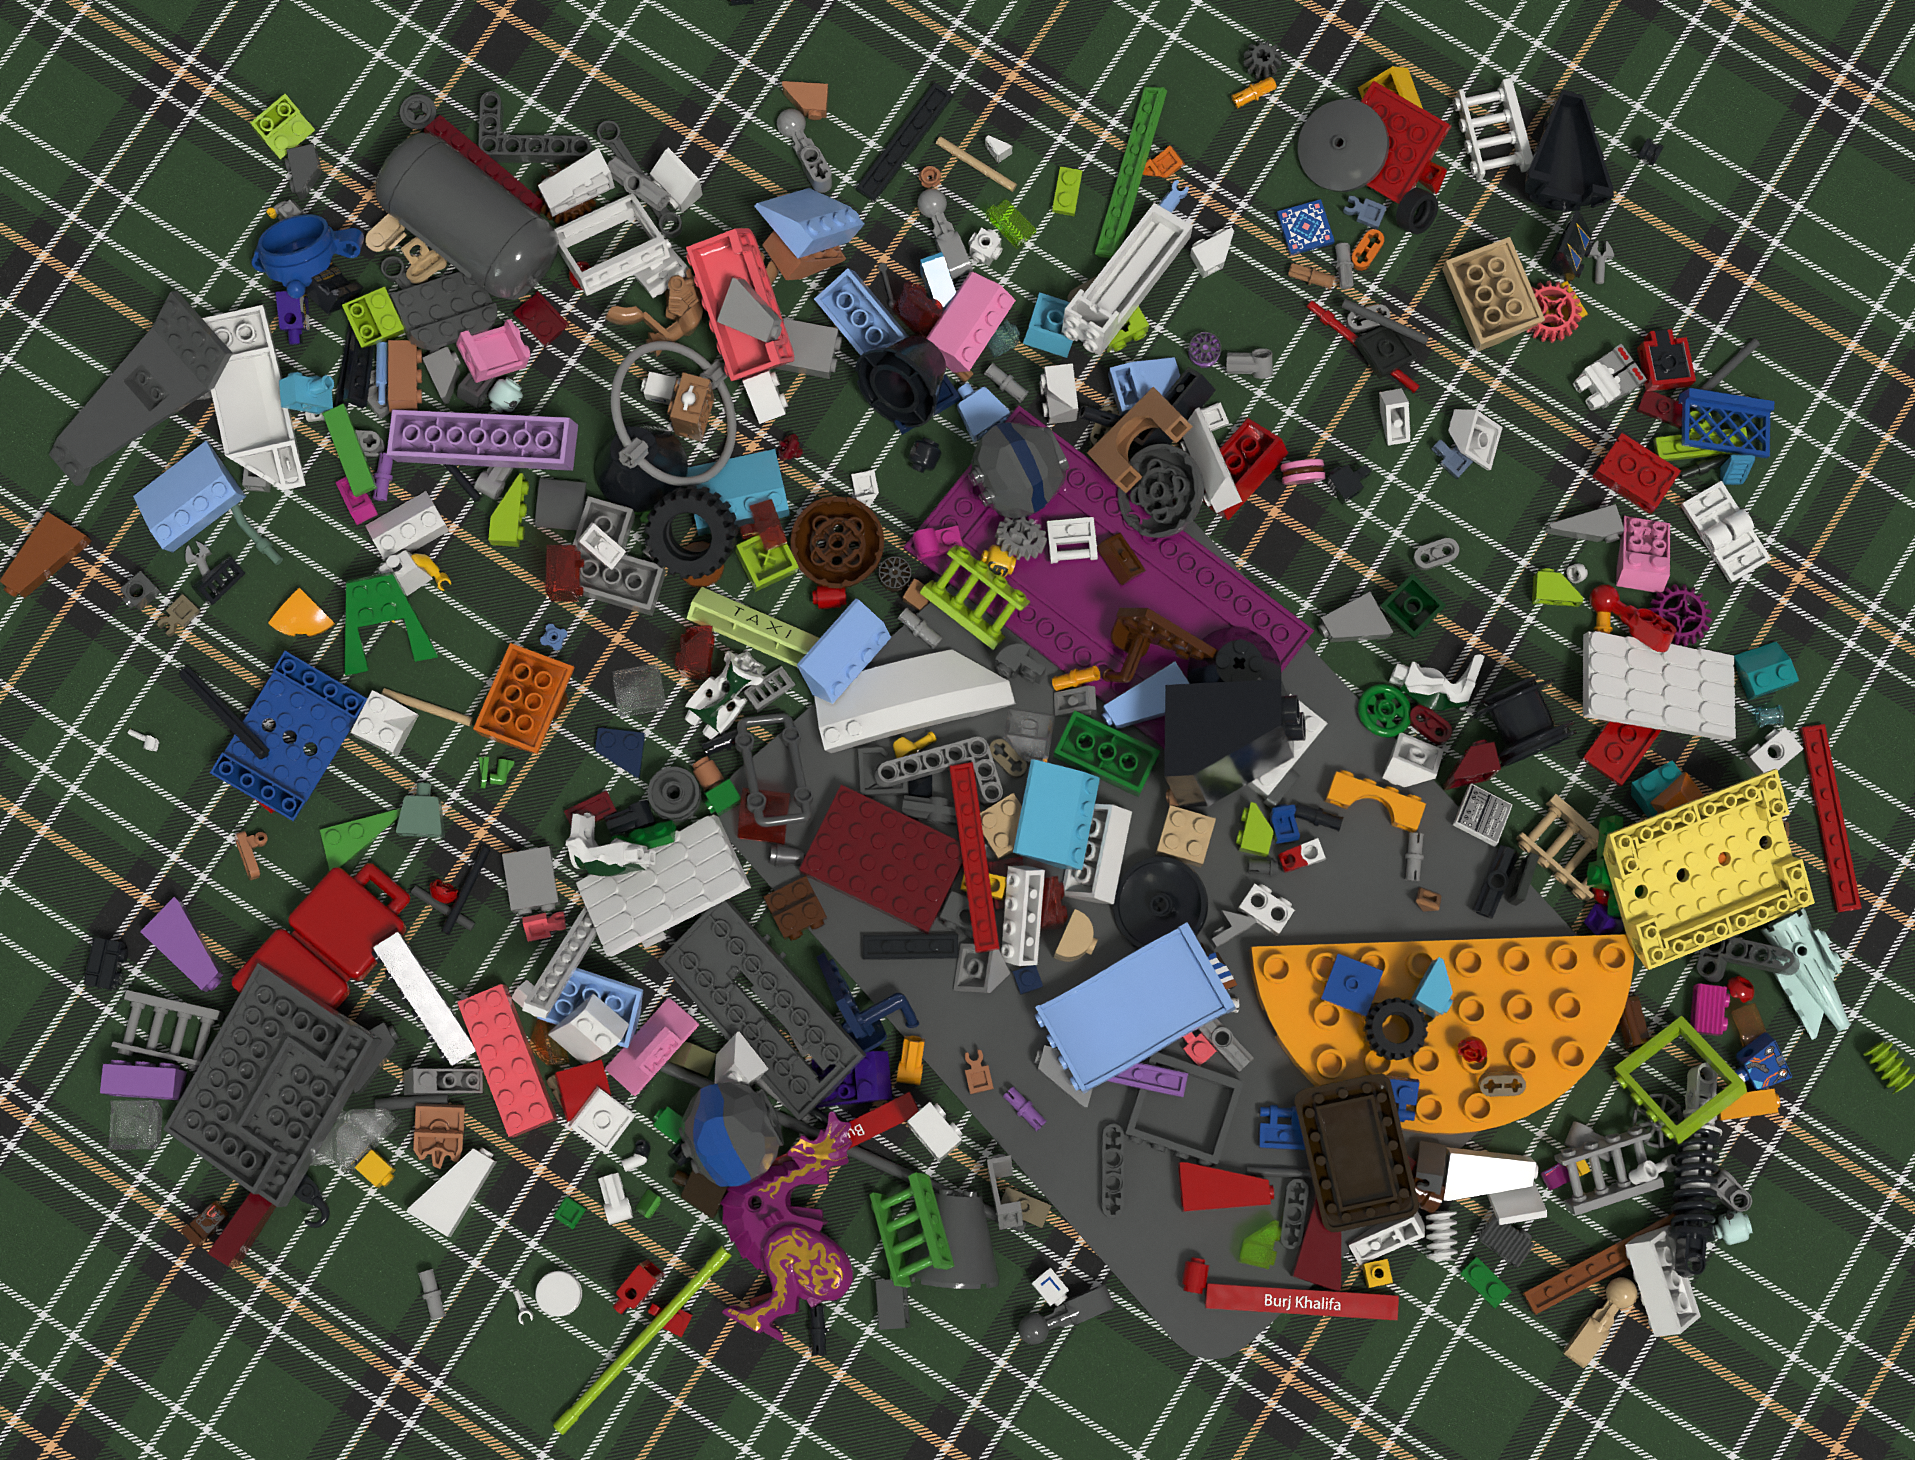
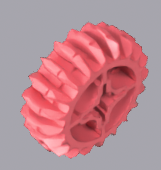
[1526,280,1582,343]

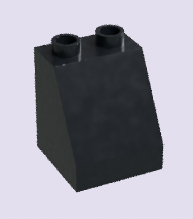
[1164,679,1306,807]

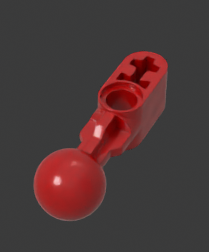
[1589,584,1676,652]

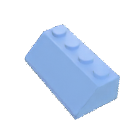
[814,268,909,355]
[797,599,891,704]

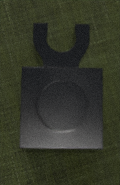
[1326,464,1372,505]

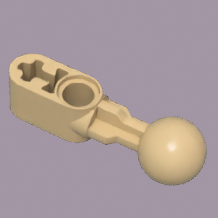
[1563,1277,1638,1368]

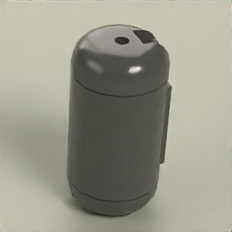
[375,133,559,300]

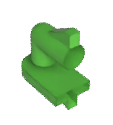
[478,757,514,789]

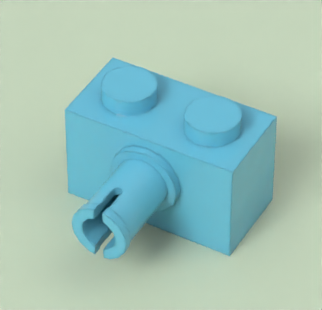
[279,372,334,414]

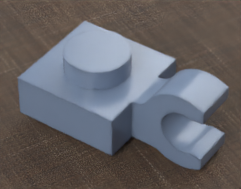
[1431,440,1473,479]

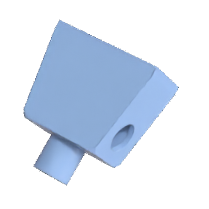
[957,383,1010,442]

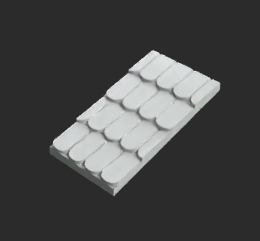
[1583,631,1736,741]
[576,815,751,957]

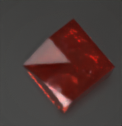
[675,625,716,680]

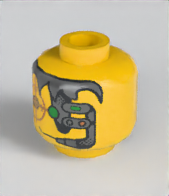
[980,545,1016,578]

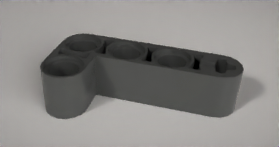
[1697,937,1800,983]

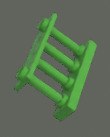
[870,1172,954,1288]

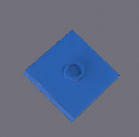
[1321,954,1383,1017]

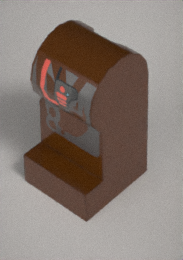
[181,1201,230,1247]

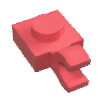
[522,912,566,942]
[1182,1032,1217,1066]

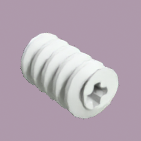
[1426,1211,1458,1261]

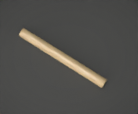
[936,136,1017,192]
[381,688,473,726]

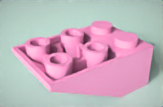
[1616,516,1670,593]

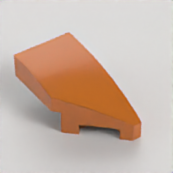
[1143,146,1185,178]

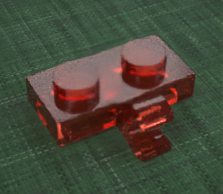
[740,499,787,551]

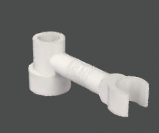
[1629,1154,1676,1185]

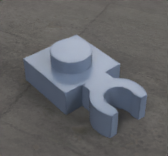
[1343,196,1387,230]

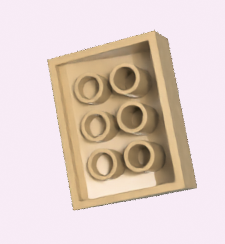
[1442,237,1545,352]

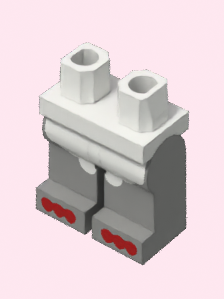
[1573,344,1647,411]

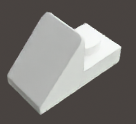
[577,523,626,570]

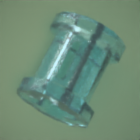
[1755,705,1784,728]

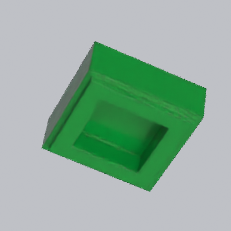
[553,1196,587,1230]

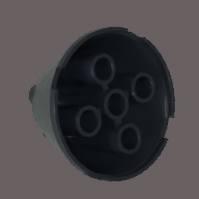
[595,424,688,512]
[1187,627,1281,684]

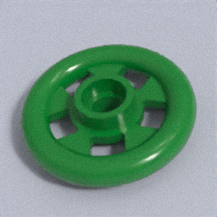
[1358,684,1412,738]

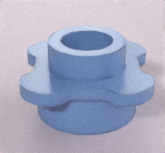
[540,624,568,651]

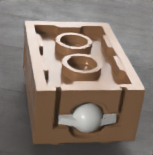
[668,373,715,442]

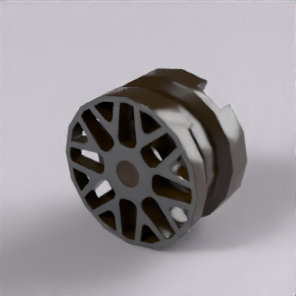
[879,557,911,592]

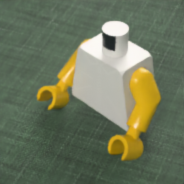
[378,550,451,623]

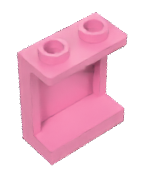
[456,319,530,383]

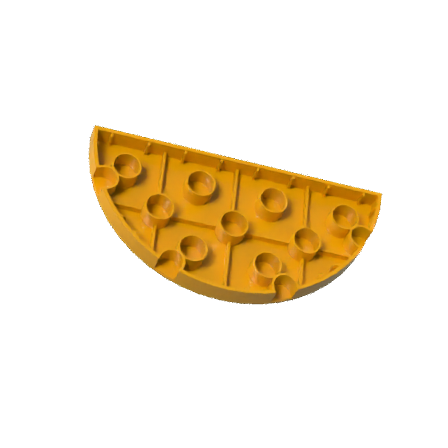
[1249,934,1634,1135]

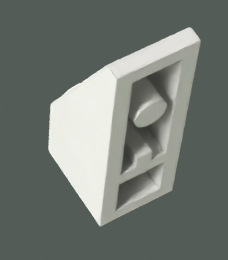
[1348,1211,1425,1265]

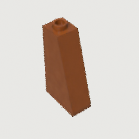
[0,512,92,598]

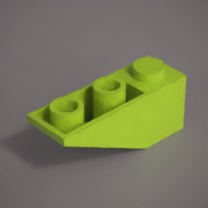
[488,473,529,547]

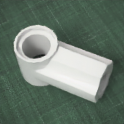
[598,1173,633,1225]

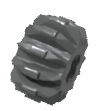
[1243,40,1282,79]

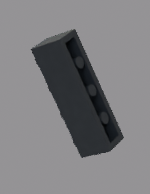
[1133,367,1216,450]

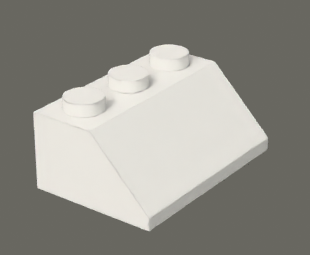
[365,491,449,562]

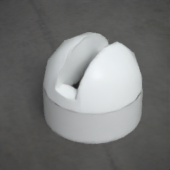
[1567,563,1588,584]

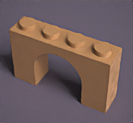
[1087,387,1193,493]

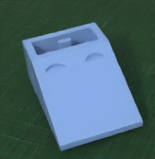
[1108,357,1180,416]

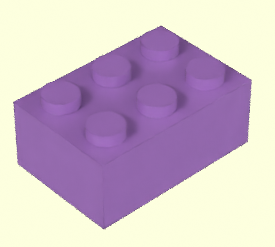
[100,1060,187,1100]

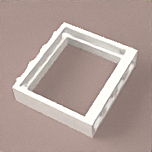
[554,194,670,296]

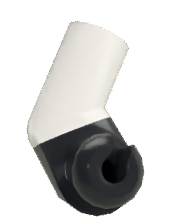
[622,1139,651,1172]

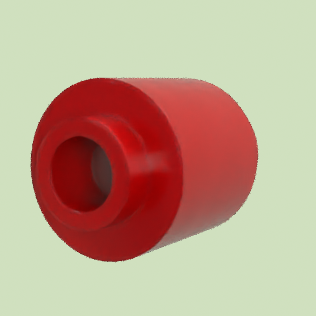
[813,586,846,609]
[1182,1257,1209,1294]

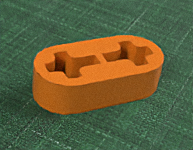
[1351,229,1384,271]

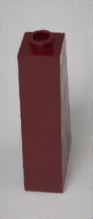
[1291,1192,1341,1291]
[207,1193,276,1267]

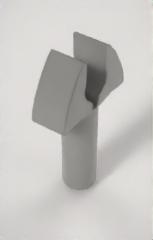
[1588,241,1614,285]
[185,541,214,583]

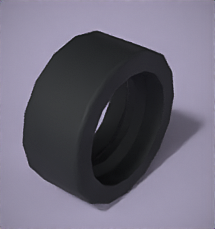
[1396,188,1438,235]

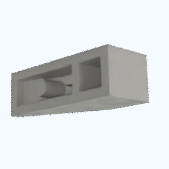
[1545,504,1624,543]

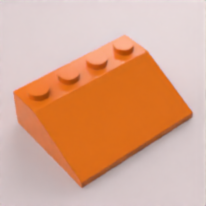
[473,643,575,754]

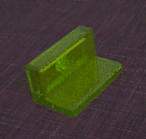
[986,199,1037,250]

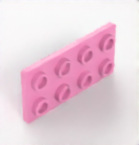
[605,998,699,1096]

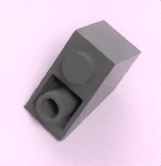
[285,144,322,200]

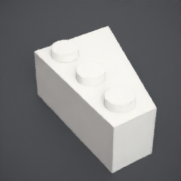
[538,148,615,217]

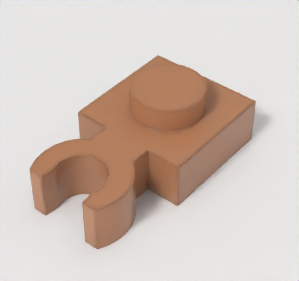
[965,1050,994,1095]

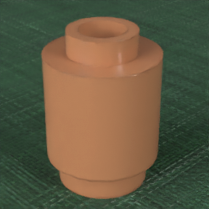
[692,756,725,792]

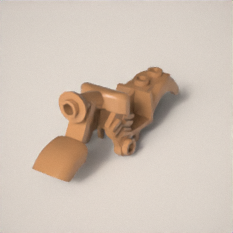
[605,251,779,357]

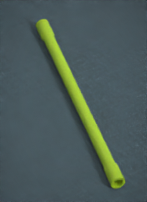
[553,1246,732,1435]

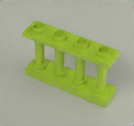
[920,545,1030,650]

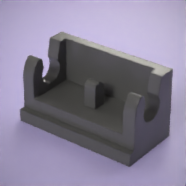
[1416,1141,1447,1195]
[876,1279,910,1330]

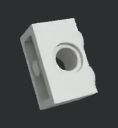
[1744,727,1804,775]

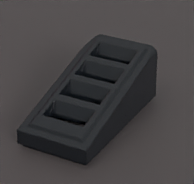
[192,556,245,605]

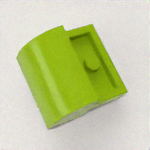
[250,94,315,160]

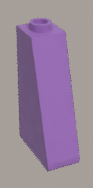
[140,897,223,992]

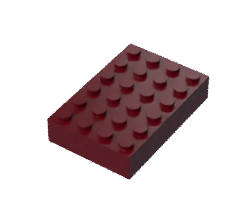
[799,785,963,935]

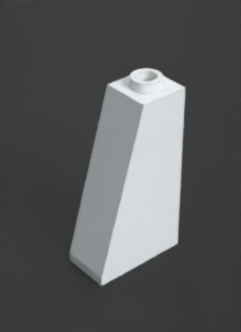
[406,1147,497,1237]
[1442,1147,1538,1201]

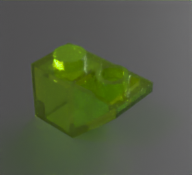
[1238,1220,1282,1269]

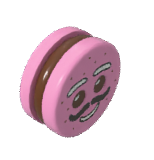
[1281,459,1325,485]

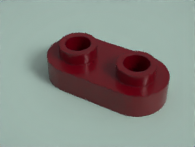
[1409,705,1452,744]

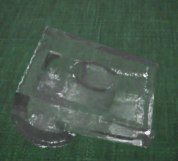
[108,1100,162,1150]

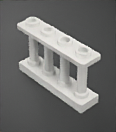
[1453,78,1533,181]

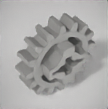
[995,517,1047,561]

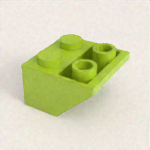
[342,287,405,348]

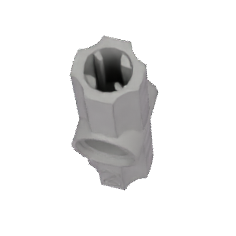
[607,157,670,211]
[1198,1019,1254,1073]

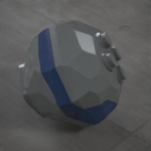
[968,422,1069,518]

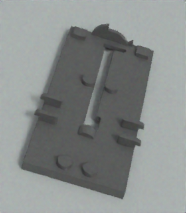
[659,899,866,1121]

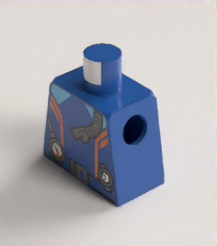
[1734,1032,1792,1090]

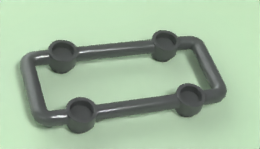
[735,713,813,827]

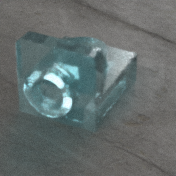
[987,320,1020,358]

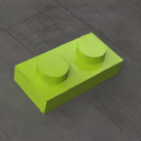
[1052,167,1083,216]

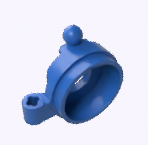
[252,214,364,299]

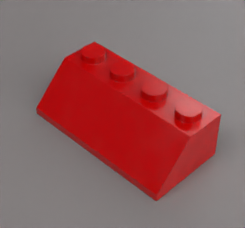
[1203,418,1288,521]

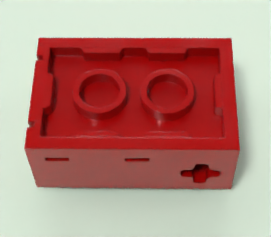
[1592,433,1681,515]

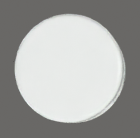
[535,1271,582,1317]

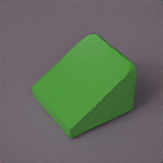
[636,1190,662,1219]

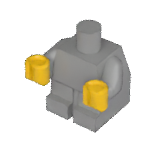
[266,200,306,221]

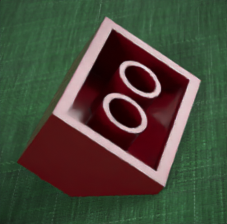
[1442,740,1501,791]

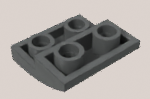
[535,478,587,530]

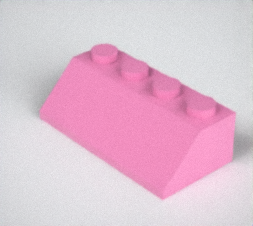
[926,272,1016,373]

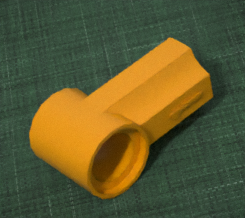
[896,1035,925,1085]

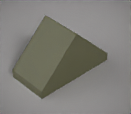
[668,1042,716,1077]

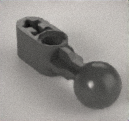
[1018,1284,1115,1345]

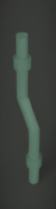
[231,503,283,565]

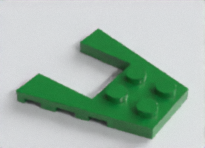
[345,571,438,676]

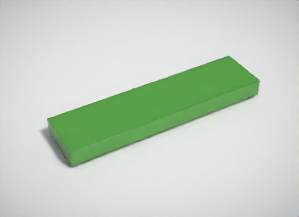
[322,404,377,497]

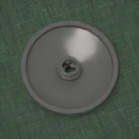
[1298,99,1389,192]

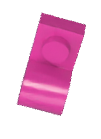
[336,477,378,525]
[912,525,963,560]

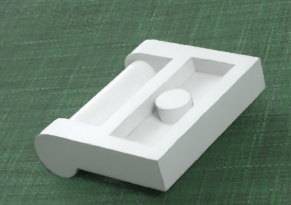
[1047,517,1098,564]

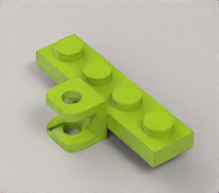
[1653,410,1748,461]

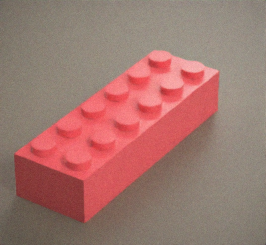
[457,984,558,1138]

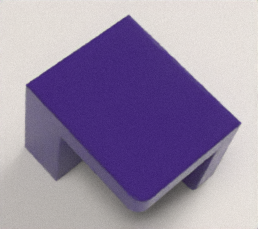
[1584,904,1624,935]

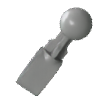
[777,109,832,193]
[917,188,973,279]

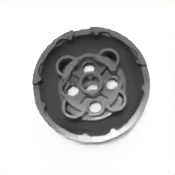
[1118,444,1204,538]

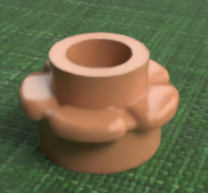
[919,166,941,188]

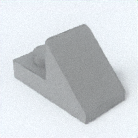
[1054,686,1096,716]
[1210,910,1257,949]

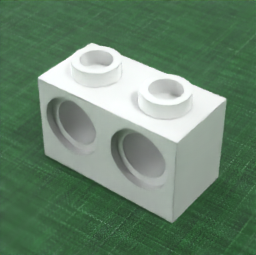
[1237,884,1295,936]

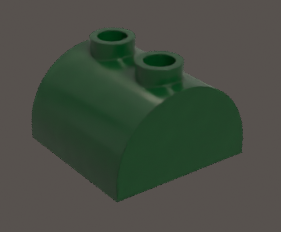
[1379,573,1447,640]

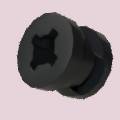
[1637,138,1664,166]

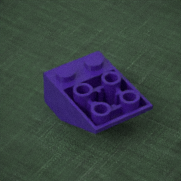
[812,1051,893,1108]

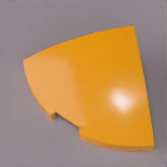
[268,588,335,637]

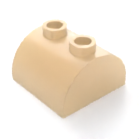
[1053,909,1098,962]

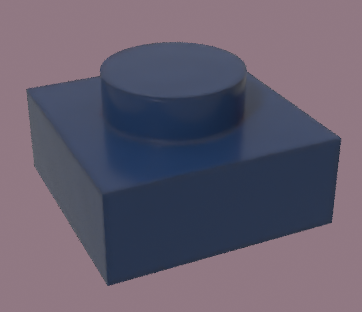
[1013,965,1043,995]

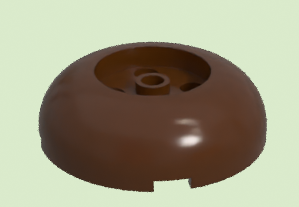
[791,496,884,589]

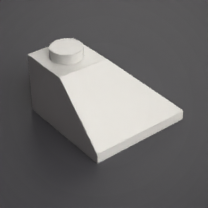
[1448,409,1503,470]
[1383,733,1444,787]

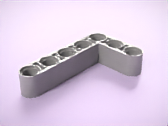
[874,737,1003,807]

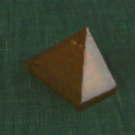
[529,1019,569,1066]

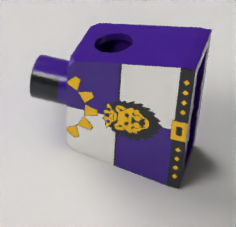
[276,291,310,345]

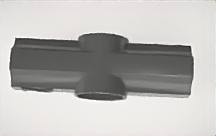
[902,795,957,824]

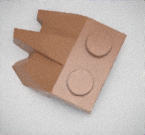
[413,1103,465,1169]

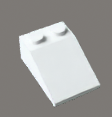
[548,993,629,1065]

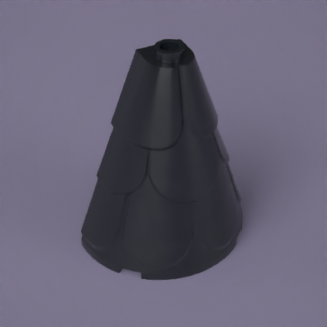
[1525,90,1614,211]

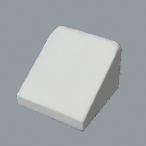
[985,135,1012,163]

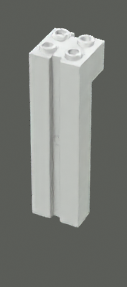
[1062,203,1193,356]

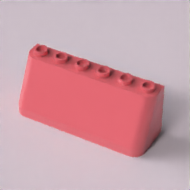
[686,228,794,381]

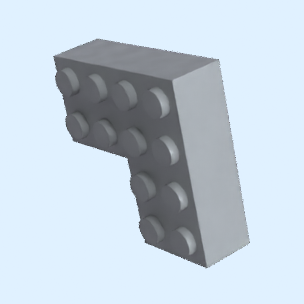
[560,496,666,616]

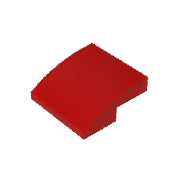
[555,1059,611,1122]

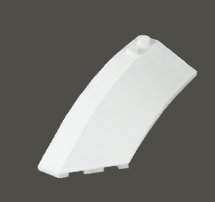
[202,305,306,491]
[815,649,1016,753]

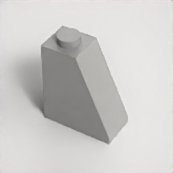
[717,277,782,342]
[1318,592,1393,642]
[1034,1045,1093,1109]

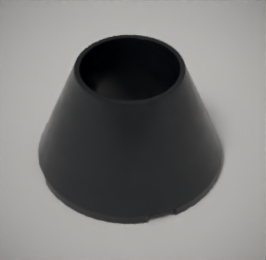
[855,336,946,427]

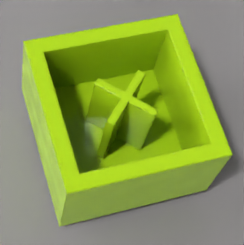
[735,526,799,592]

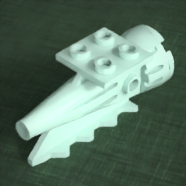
[1761,908,1851,1040]

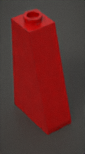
[1178,1162,1274,1212]

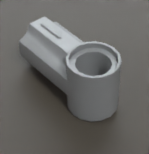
[1227,348,1273,379]
[474,466,513,500]
[1564,1121,1612,1162]

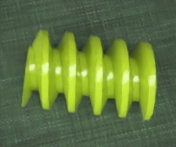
[1863,1041,1915,1094]

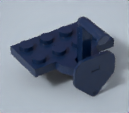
[816,953,919,1053]

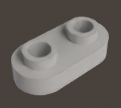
[1413,538,1459,570]

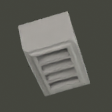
[743,666,796,713]

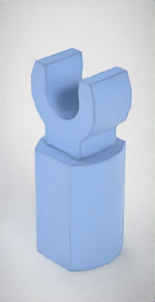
[1158,180,1189,213]

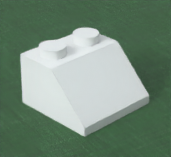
[650,148,703,213]
[714,1031,768,1088]

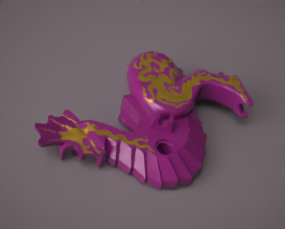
[720,1111,853,1342]

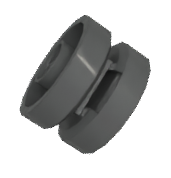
[647,767,702,823]

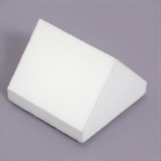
[511,980,534,1008]

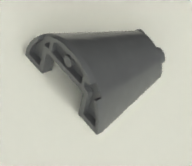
[906,1188,999,1289]

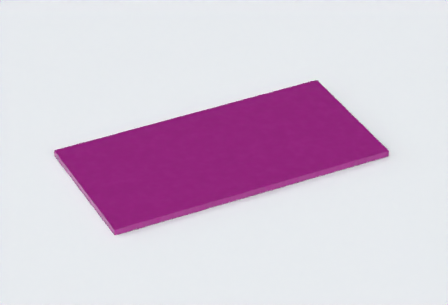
[904,405,1314,750]

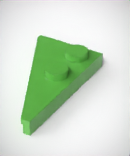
[320,808,401,871]

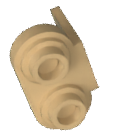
[365,214,407,252]
[401,237,447,284]

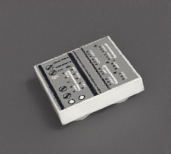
[1453,784,1512,847]

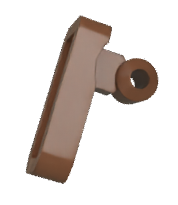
[234,831,268,880]

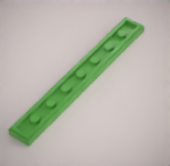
[1095,87,1167,258]

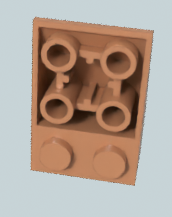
[762,231,846,280]

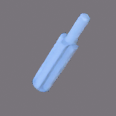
[376,342,388,405]

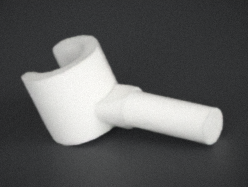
[128,729,159,752]
[513,1290,533,1325]

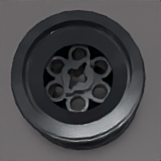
[1472,675,1577,768]

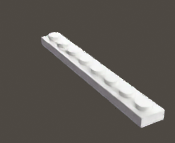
[522,906,597,1019]

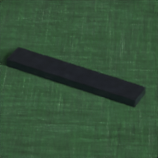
[856,82,953,203]

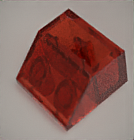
[737,788,791,844]
[1040,876,1068,931]

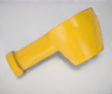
[893,731,937,758]

